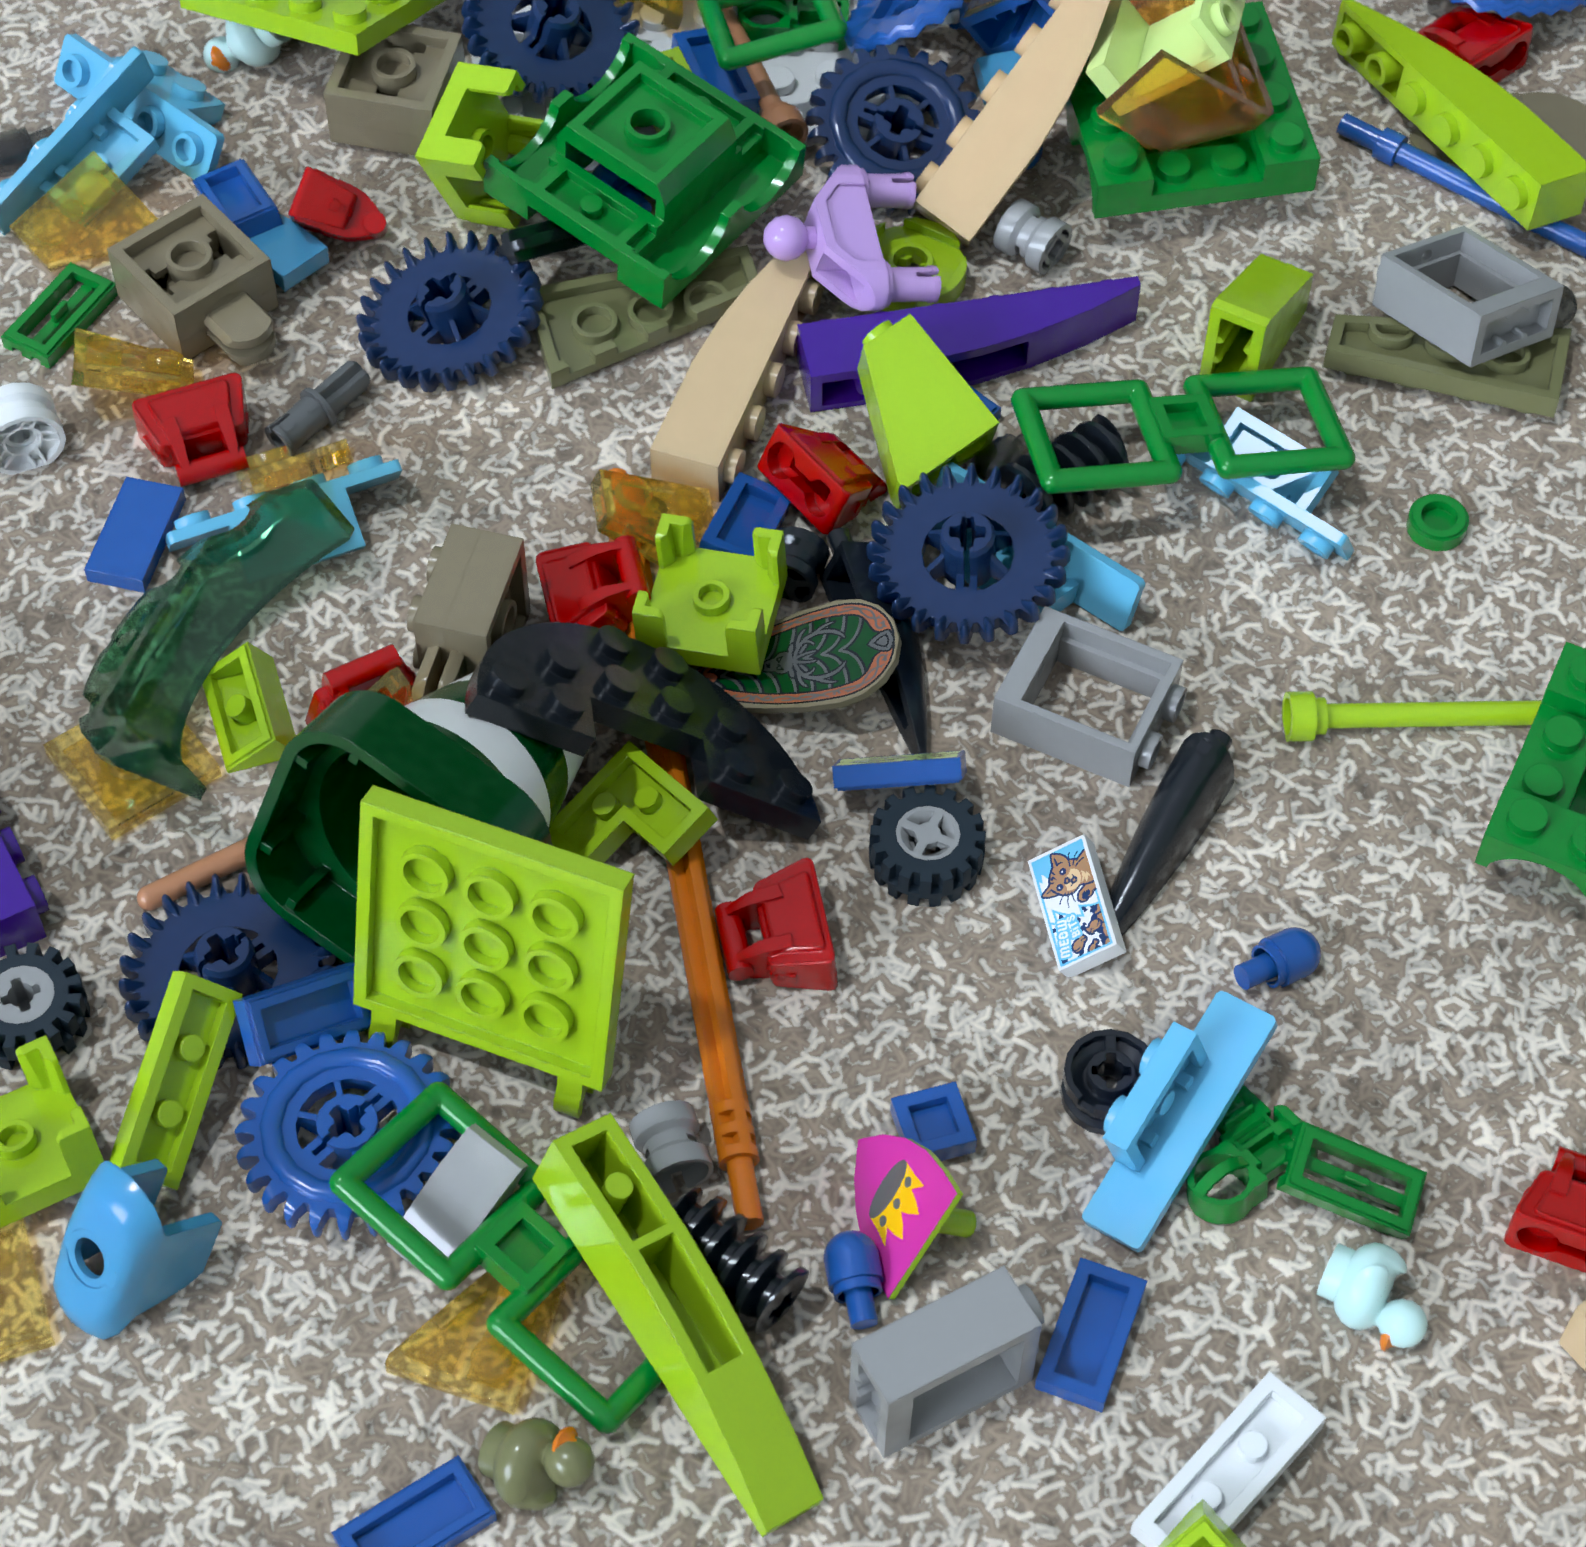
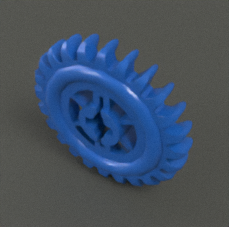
[235,1029,462,1241]

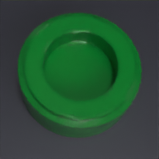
[1406,494,1469,551]

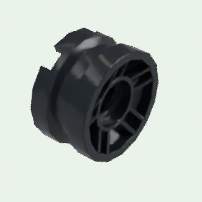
[1060,1029,1148,1135]

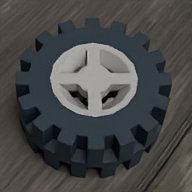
[869,785,986,907]

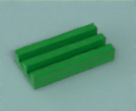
[1,262,118,369]
[1276,1121,1427,1239]

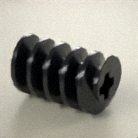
[1000,414,1129,518]
[672,1187,809,1334]

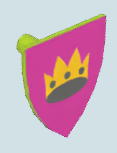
[854,1134,977,1300]

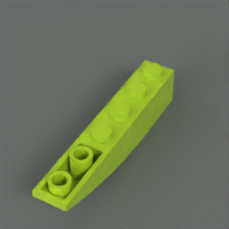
[1331,0,1586,231]
[532,1113,824,1538]

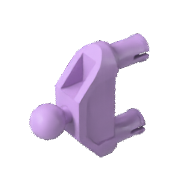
[763,165,941,311]

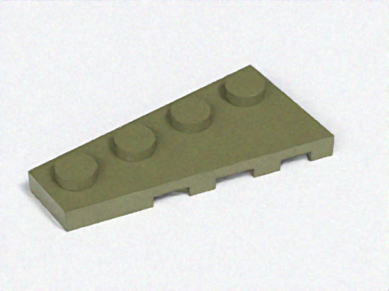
[534,245,758,389]
[1322,314,1572,418]

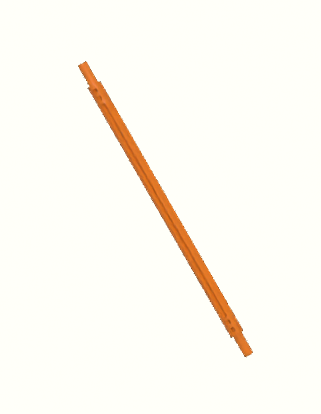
[604,468,764,1231]

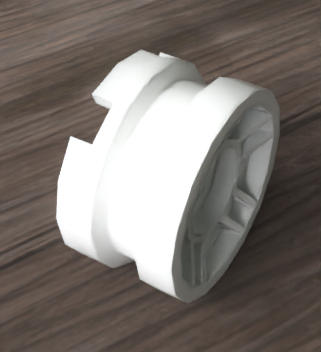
[0,383,66,475]

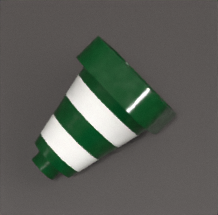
[245,673,588,963]

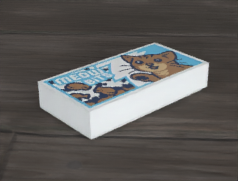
[1028,834,1127,977]

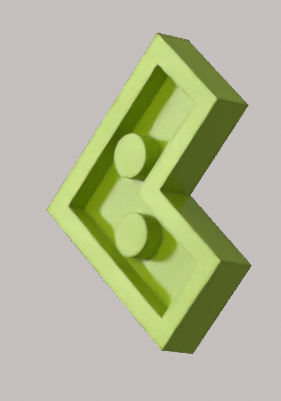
[550,741,718,866]

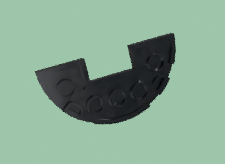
[465,622,821,840]

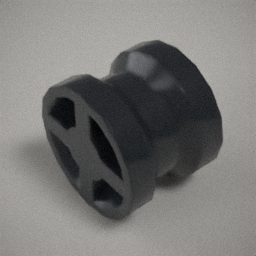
[779,526,830,603]

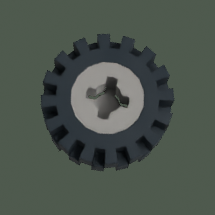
[0,942,90,1071]

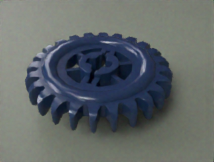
[461,0,640,105]
[805,45,981,216]
[356,230,544,392]
[866,462,1070,644]
[118,872,338,1070]

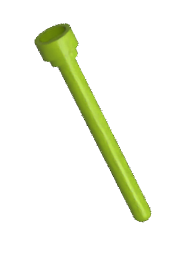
[1281,691,1542,742]

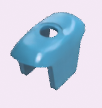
[53,1159,222,1340]

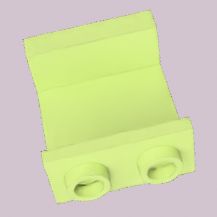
[1085,0,1246,113]

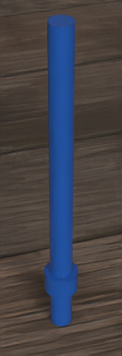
[1336,113,1586,258]

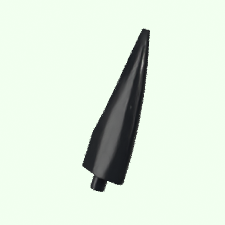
[820,527,928,754]
[1109,729,1234,935]

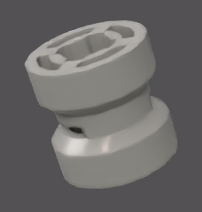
[993,198,1072,275]
[629,1100,714,1195]

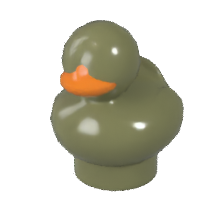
[478,1417,595,1511]

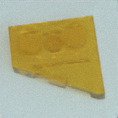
[9,150,158,271]
[71,328,194,395]
[236,438,353,495]
[590,469,714,566]
[385,1271,566,1415]

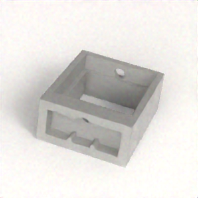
[1372,226,1564,367]
[990,606,1187,787]
[849,1266,1044,1458]

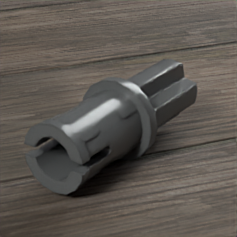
[265,360,371,457]

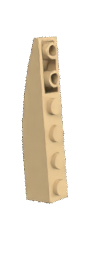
[913,0,1110,248]
[650,250,824,502]

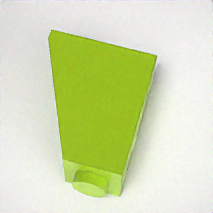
[1200,254,1314,402]
[857,313,999,509]

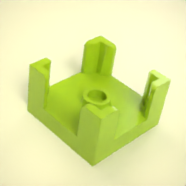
[415,62,544,229]
[632,513,788,675]
[0,1035,104,1228]

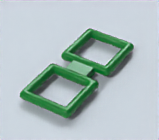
[697,0,847,71]
[1011,366,1356,494]
[329,1081,662,1434]

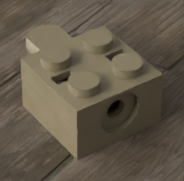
[323,25,505,156]
[107,194,279,365]
[407,523,531,703]

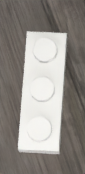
[1130,1371,1327,1547]

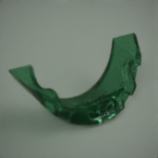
[79,479,354,800]

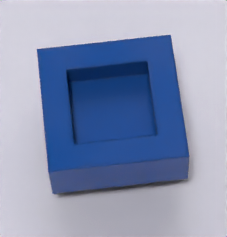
[890,1081,977,1161]

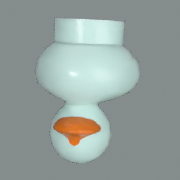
[203,20,290,73]
[1317,1242,1428,1352]

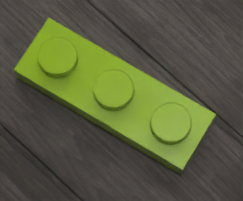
[109,971,243,1190]

